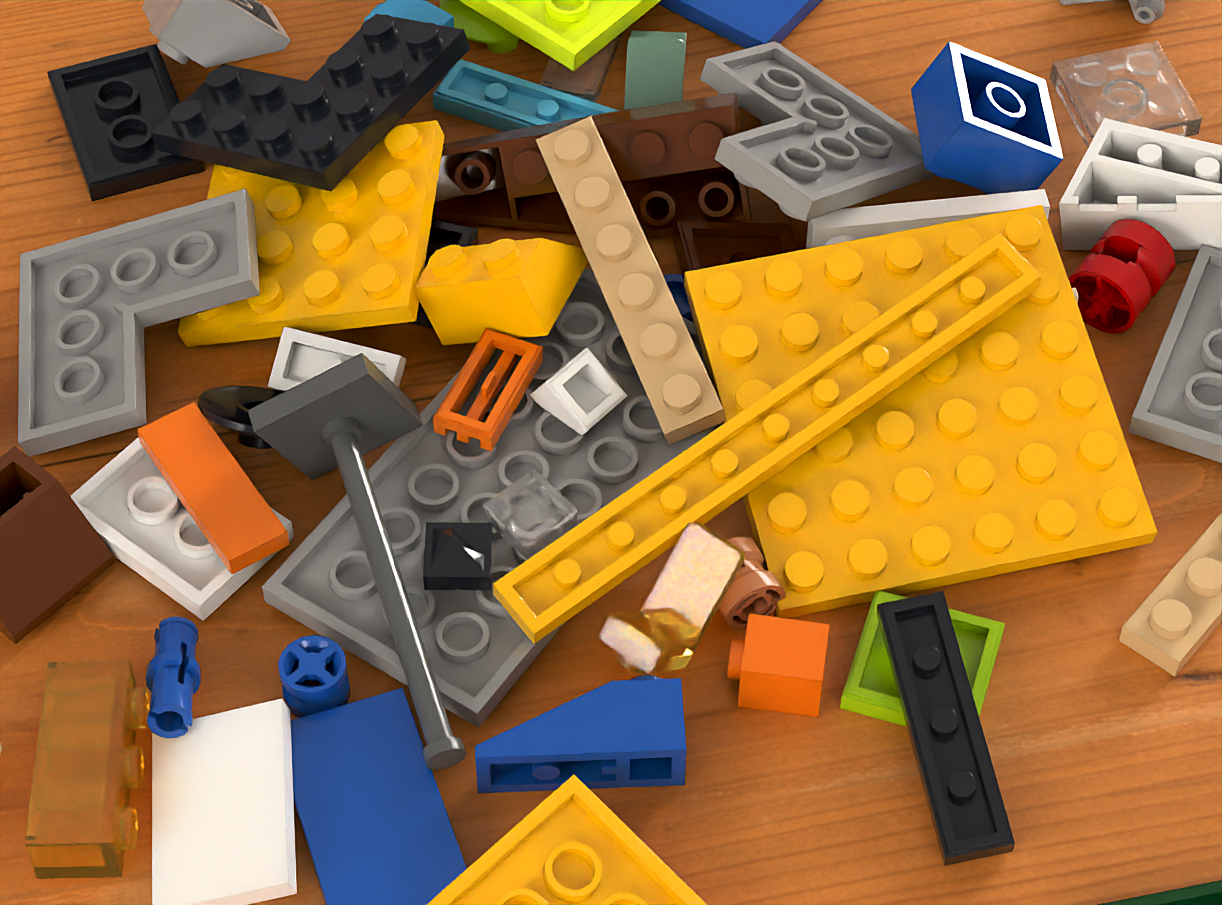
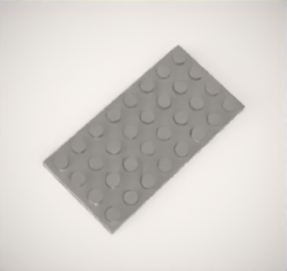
[262,268,723,728]

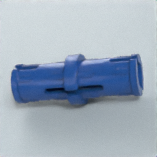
[145,616,201,738]

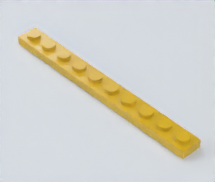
[493,232,1042,644]

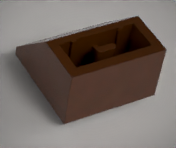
[0,446,115,644]

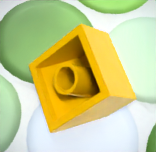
[414,238,588,346]

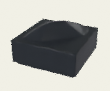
[423,522,493,590]

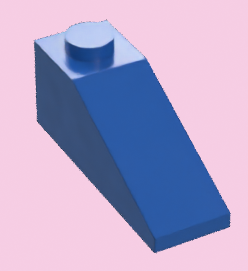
[475,675,686,793]

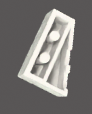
[1059,118,1222,250]

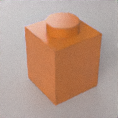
[727,613,830,717]

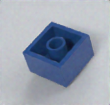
[911,41,1063,195]

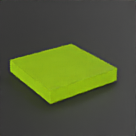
[840,591,1005,727]

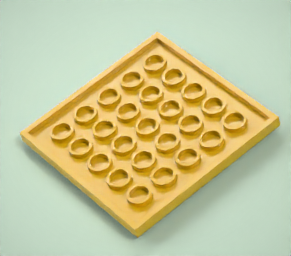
[683,205,1158,618]

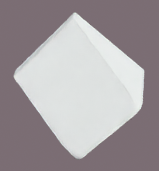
[530,348,627,435]

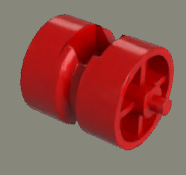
[1068,219,1176,334]

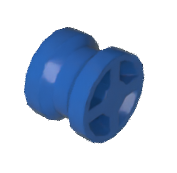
[278,635,350,718]

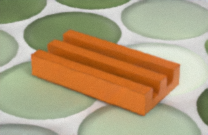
[433,328,543,452]

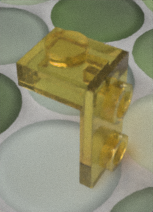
[598,522,745,675]

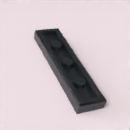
[877,591,1015,866]

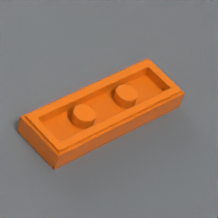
[137,402,290,574]

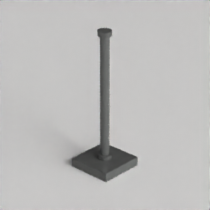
[248,353,466,770]

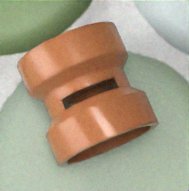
[697,536,786,629]

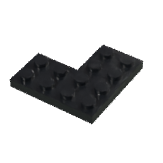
[151,14,471,191]

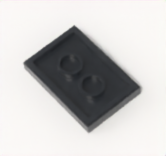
[47,44,204,201]

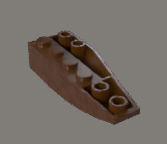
[432,93,752,237]

